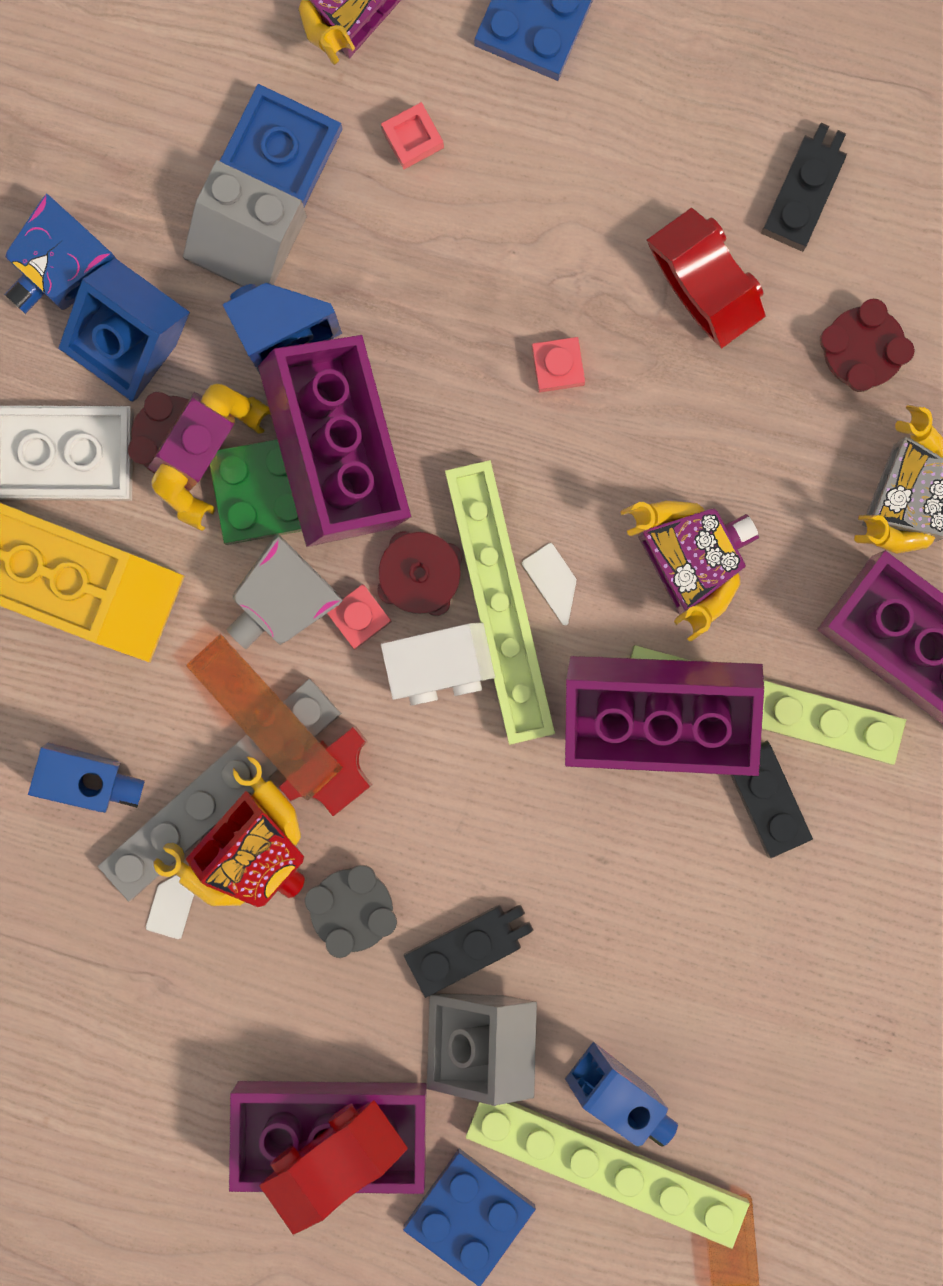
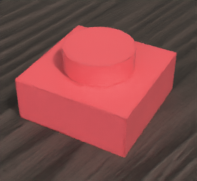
[381,102,444,170]
[532,337,585,393]
[327,584,392,650]

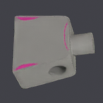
[226,534,343,649]

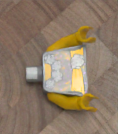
[854,405,943,554]

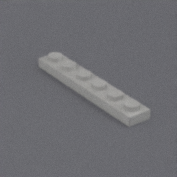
[98,679,342,902]

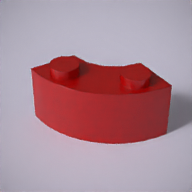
[647,207,766,349]
[259,1100,408,1235]

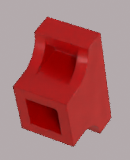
[279,727,373,816]

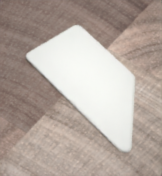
[522,543,577,625]
[146,875,194,939]

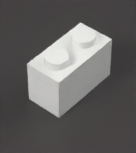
[381,623,495,706]

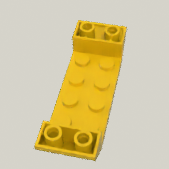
[0,503,185,662]

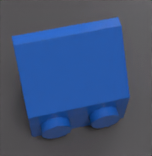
[58,258,190,402]
[222,283,342,374]

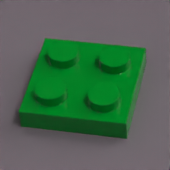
[210,439,302,545]

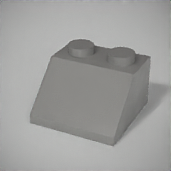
[183,160,307,287]
[427,993,537,1106]

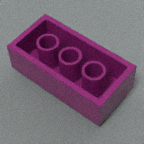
[258,335,412,547]
[817,550,943,724]
[565,656,764,776]
[229,1081,427,1194]

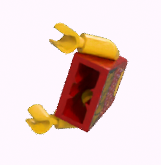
[154,756,305,907]

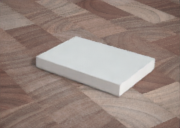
[0,405,134,501]

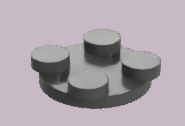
[305,865,397,958]

